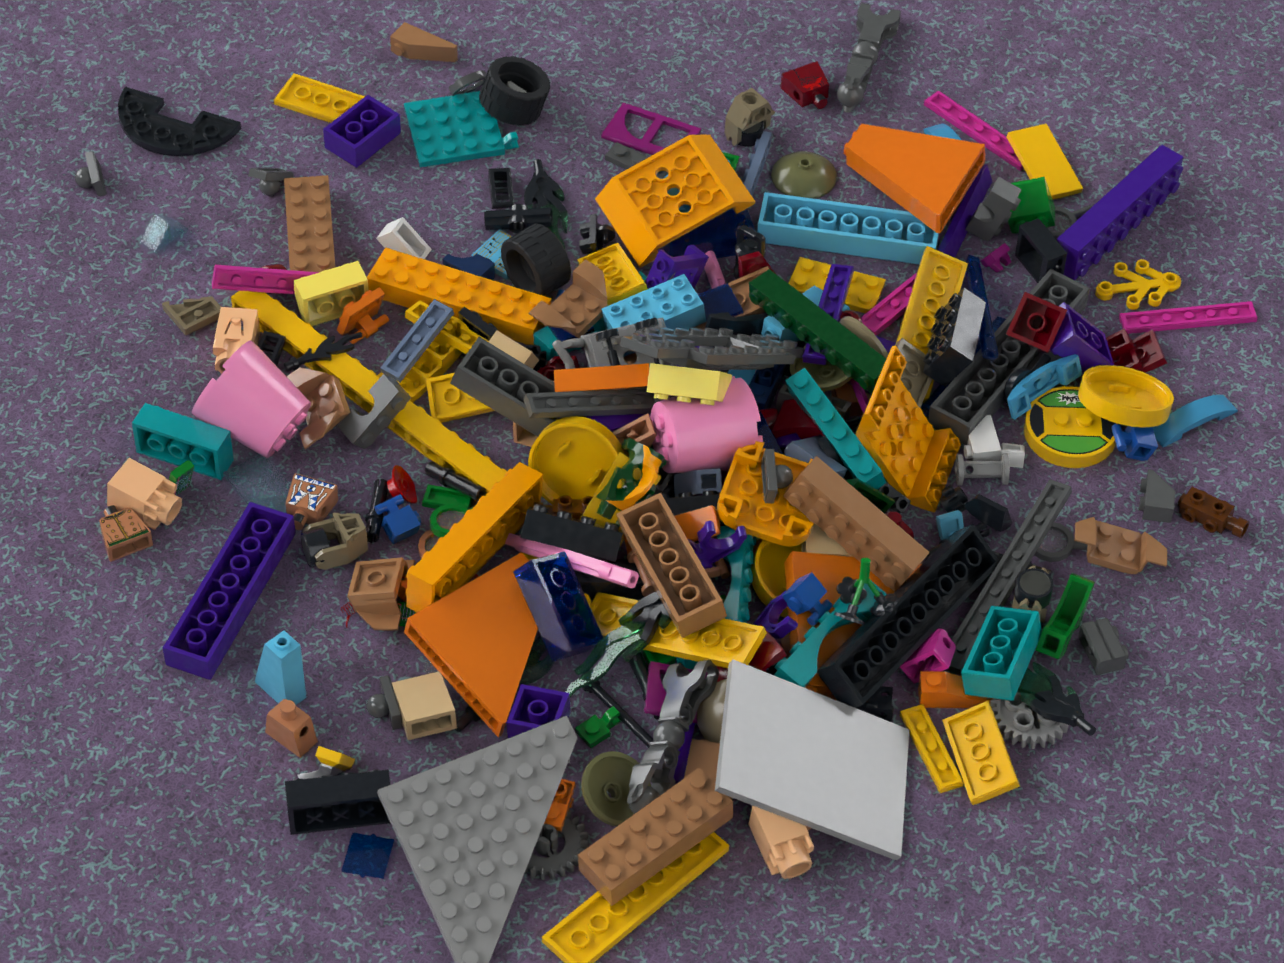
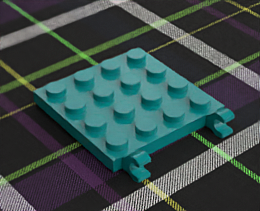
[404,91,519,167]

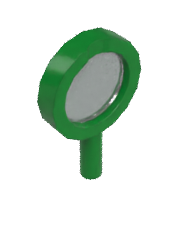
[430,504,472,538]

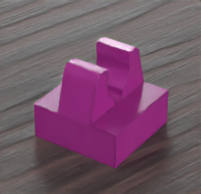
[980,243,1011,272]

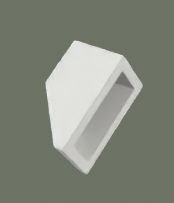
[376,217,432,259]
[964,415,1001,461]

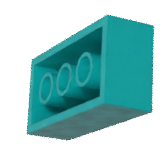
[132,403,234,480]
[961,606,1042,701]

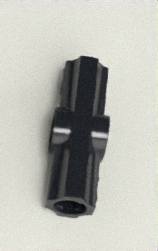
[484,204,553,233]

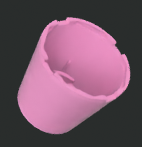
[192,340,311,458]
[650,376,763,473]

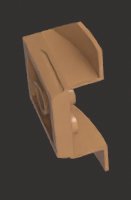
[529,259,608,338]
[287,368,351,449]
[1074,517,1167,574]
[347,557,415,631]

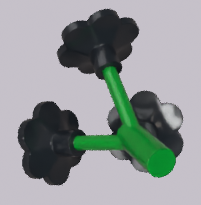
[834,558,899,625]

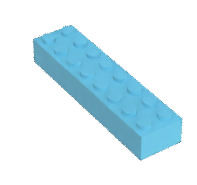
[757,192,939,264]

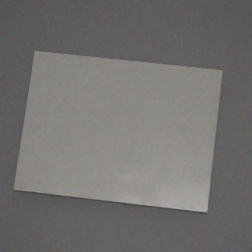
[715,659,909,860]

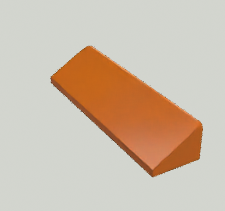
[554,363,649,392]
[624,505,720,554]

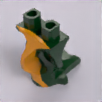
[596,438,667,526]

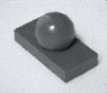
[75,151,107,197]
[248,168,294,196]
[761,449,793,504]
[366,675,402,730]

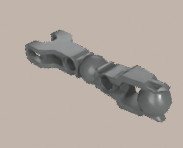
[837,3,901,113]
[627,660,719,814]

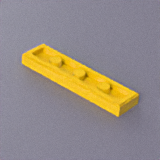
[900,704,964,793]

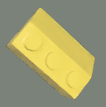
[294,261,368,326]
[646,363,732,406]

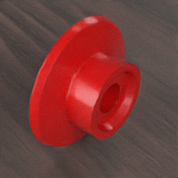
[387,465,417,504]

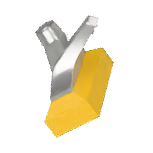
[298,746,355,779]

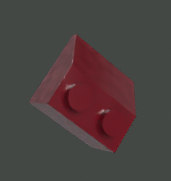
[1006,292,1068,353]

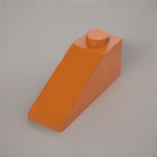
[918,671,993,708]

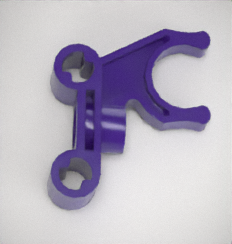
[688,521,747,569]
[753,590,798,639]

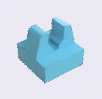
[936,510,964,540]

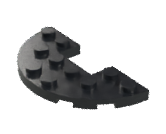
[118,86,241,156]

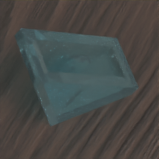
[140,214,188,254]

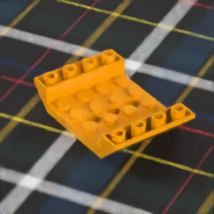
[595,135,756,268]
[855,346,961,512]

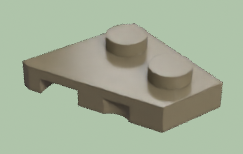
[162,296,221,336]

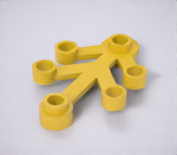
[1095,259,1181,310]

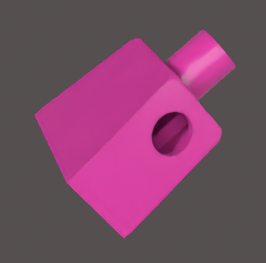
[900,628,956,684]

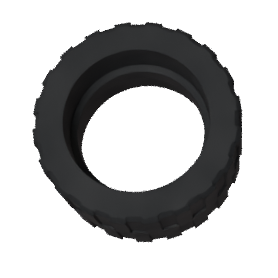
[479,56,551,126]
[501,224,572,296]

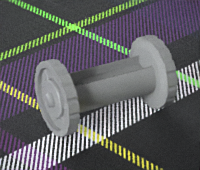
[954,454,1010,486]

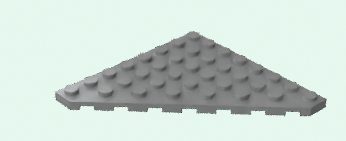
[377,716,577,963]

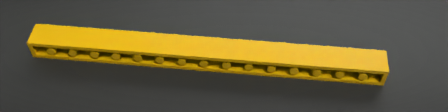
[231,291,507,493]

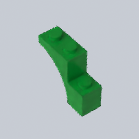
[1036,573,1095,660]

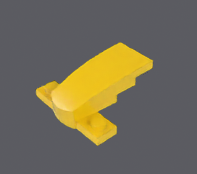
[377,300,489,403]

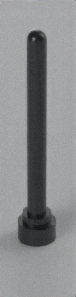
[577,670,654,748]

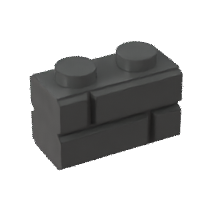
[1078,618,1129,675]

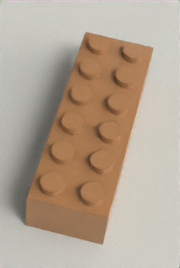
[284,175,336,272]
[783,456,929,592]
[617,493,727,638]
[578,767,733,906]

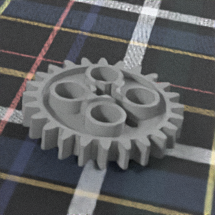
[990,677,1069,749]

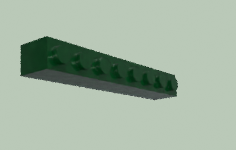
[749,269,886,393]

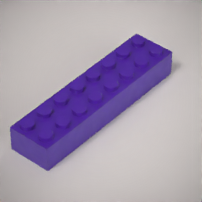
[1057,144,1183,281]
[163,502,296,680]

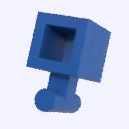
[1111,424,1158,461]
[374,495,421,544]
[782,573,832,626]

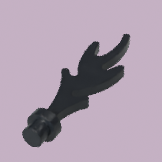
[284,332,362,372]

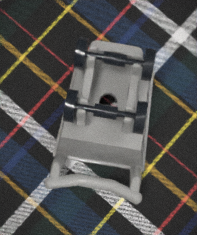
[552,318,677,390]

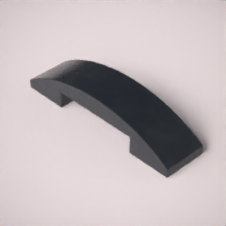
[704,311,769,336]

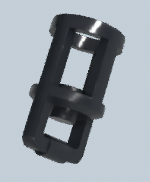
[734,225,766,279]

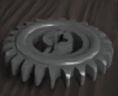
[524,810,589,880]

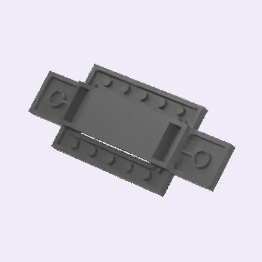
[620,327,805,370]

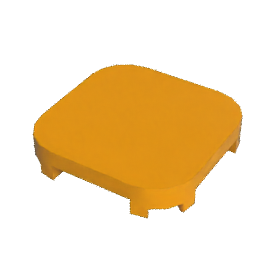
[717,441,814,547]

